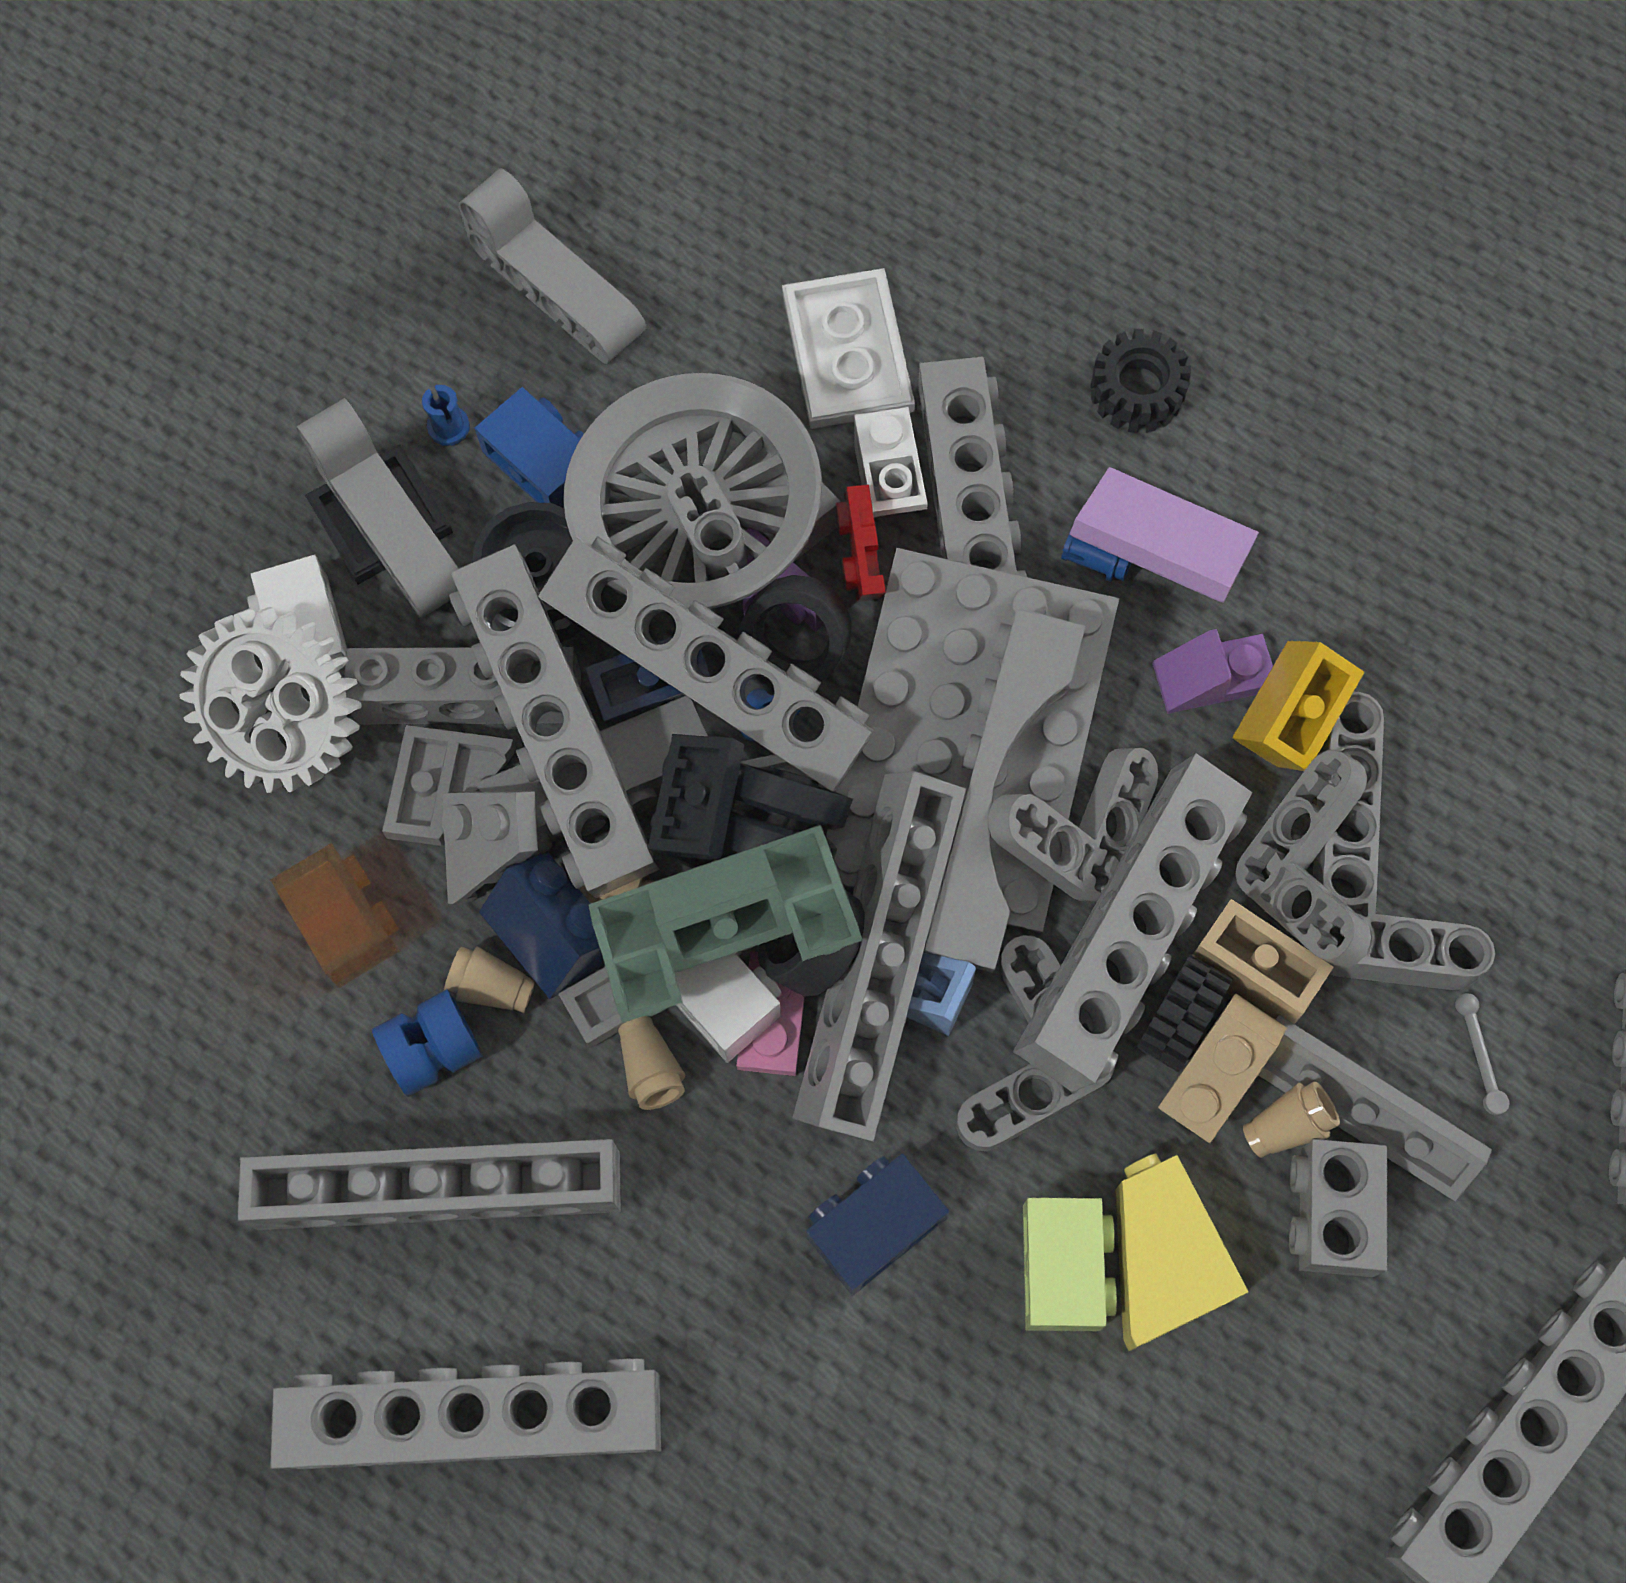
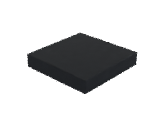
[305,444,453,585]

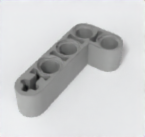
[459,169,646,364]
[296,398,458,618]

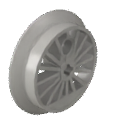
[564,373,822,609]

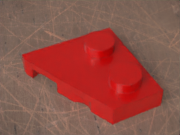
[835,484,885,602]

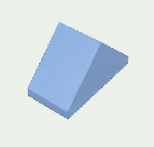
[906,952,976,1036]

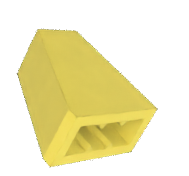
[1115,1153,1248,1351]

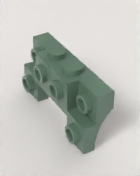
[589,825,862,1023]

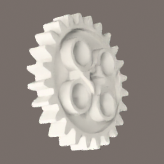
[180,607,361,793]

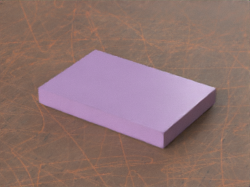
[1070,467,1259,603]

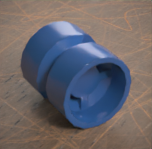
[372,989,483,1097]

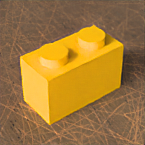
[1232,641,1364,771]

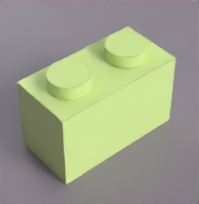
[1023,1198,1117,1331]

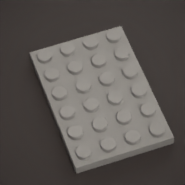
[826,548,1119,933]

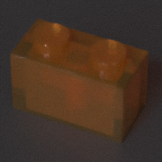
[270,843,400,988]

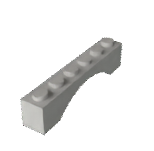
[924,608,1086,973]

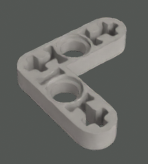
[988,748,1158,902]
[1236,750,1371,967]
[956,935,1115,1151]

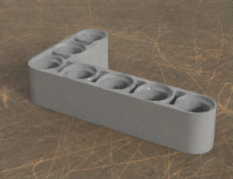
[1313,692,1495,990]

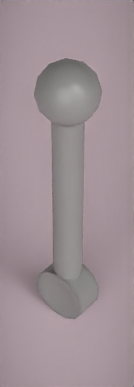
[1455,993,1509,1115]

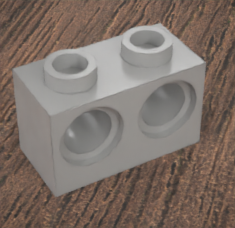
[1289,1139,1387,1277]

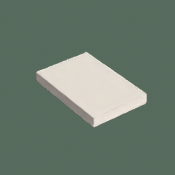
[782,268,915,429]

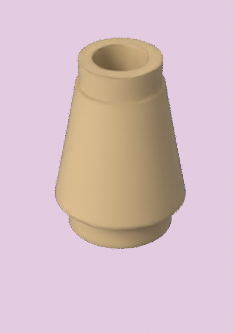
[444,946,536,1013]
[618,1016,685,1110]
[1243,1081,1340,1158]

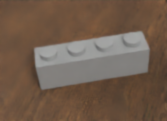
[476,695,708,859]

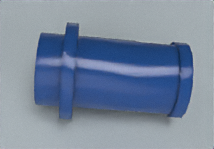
[422,385,470,446]
[1061,531,1132,582]

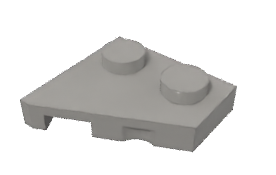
[382,725,516,846]
[441,791,538,904]

